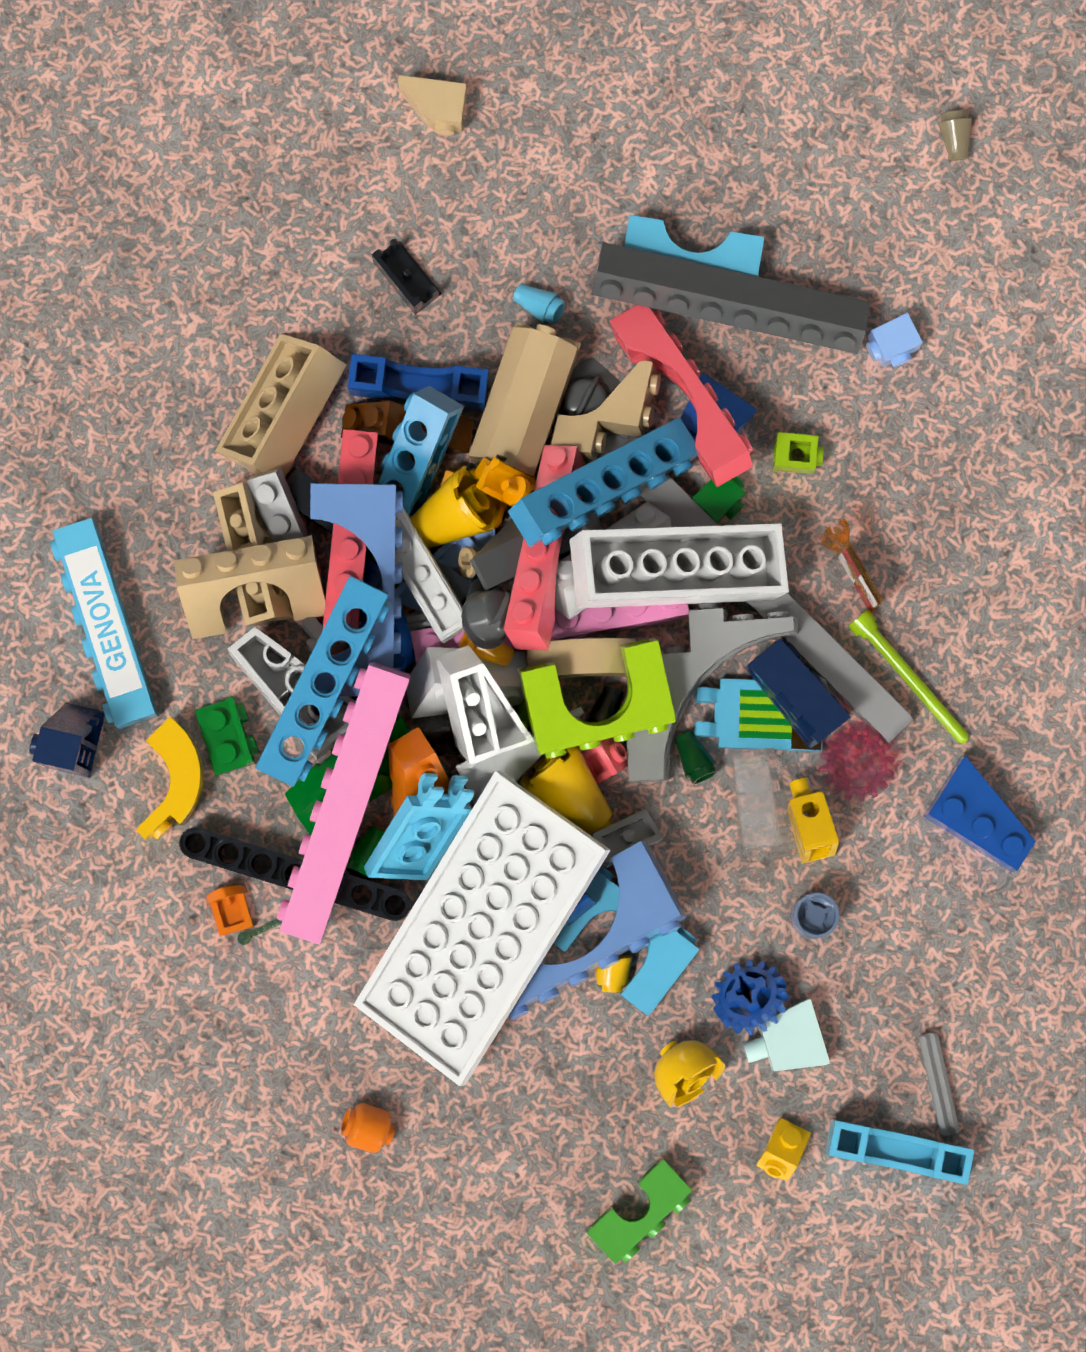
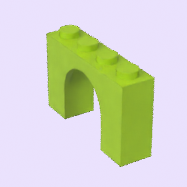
[517,637,676,758]

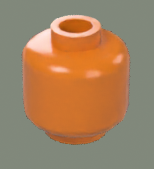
[340,1103,395,1153]

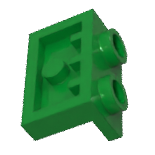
[195,696,259,776]

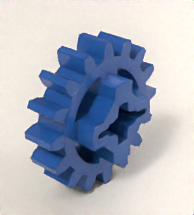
[712,960,789,1035]

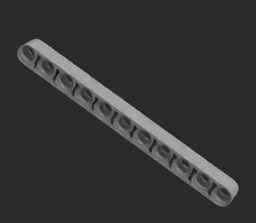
[633,470,913,745]

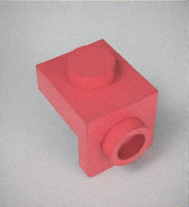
[582,738,628,784]

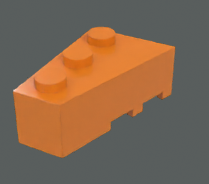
[388,727,449,820]

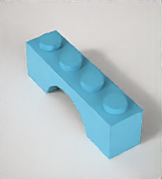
[624,215,764,277]
[824,1118,974,1185]

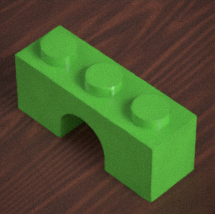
[586,1158,693,1264]

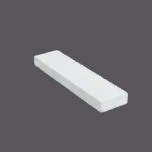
[395,509,464,643]

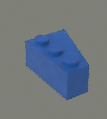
[923,756,1036,872]

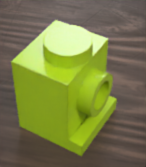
[772,432,824,474]

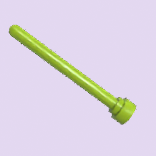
[848,609,969,744]

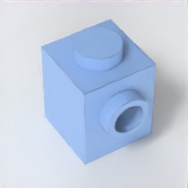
[866,313,923,368]

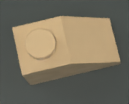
[398,75,467,136]

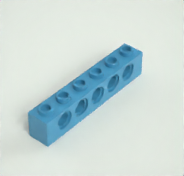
[508,417,697,547]
[255,575,391,787]

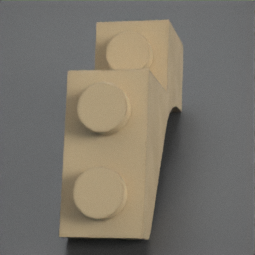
[551,361,661,463]

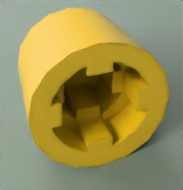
[595,955,632,993]

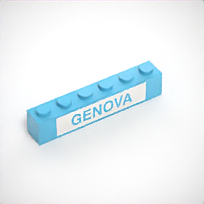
[50,518,159,729]

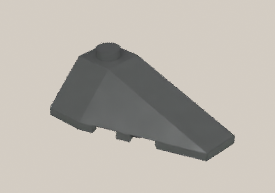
[470,498,606,591]

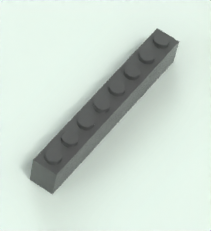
[591,242,869,354]

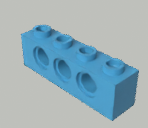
[375,386,464,518]

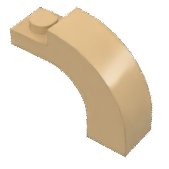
[527,638,635,679]

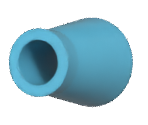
[513,283,566,325]

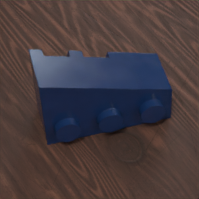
[745,638,851,748]
[29,703,105,778]

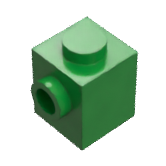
[692,476,746,524]

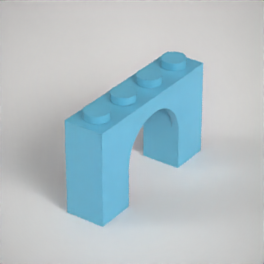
[553,867,699,1016]

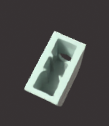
[742,999,831,1071]

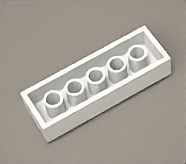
[570,524,789,609]

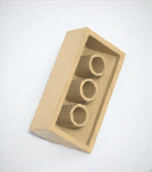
[215,333,347,477]

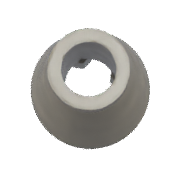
[938,110,972,161]

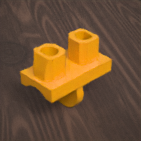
[474,457,536,507]

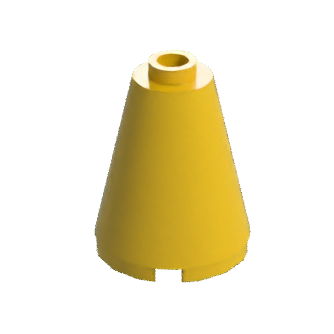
[410,466,503,549]
[520,746,612,835]

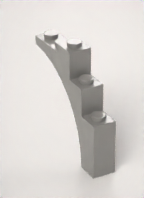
[625,603,798,783]

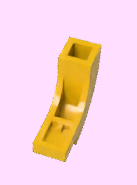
[135,717,204,841]

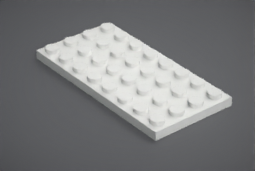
[354,771,611,1086]

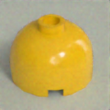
[654,1040,725,1107]

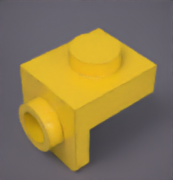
[756,1118,811,1180]

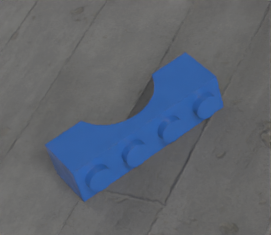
[347,354,489,411]

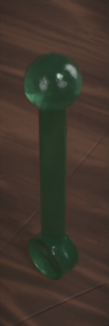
[237,919,282,945]

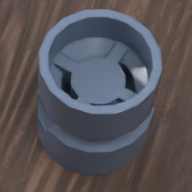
[790,892,840,939]

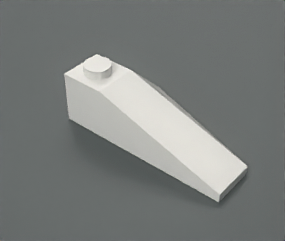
[456,707,584,805]

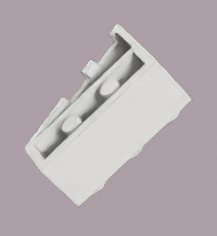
[436,645,535,765]

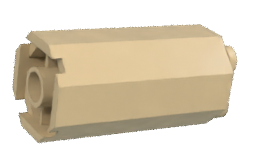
[469,323,581,479]

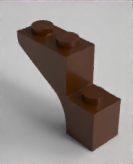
[341,401,474,455]

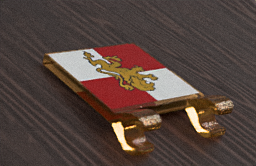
[820,518,884,612]

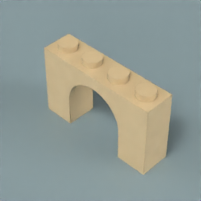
[174,535,326,639]

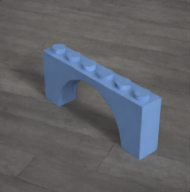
[310,483,403,696]
[508,841,687,1021]

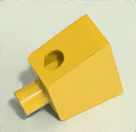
[787,777,839,864]

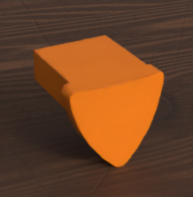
[205,885,254,937]

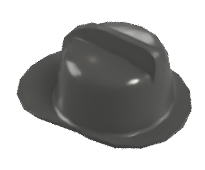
[557,358,621,417]
[461,578,511,650]

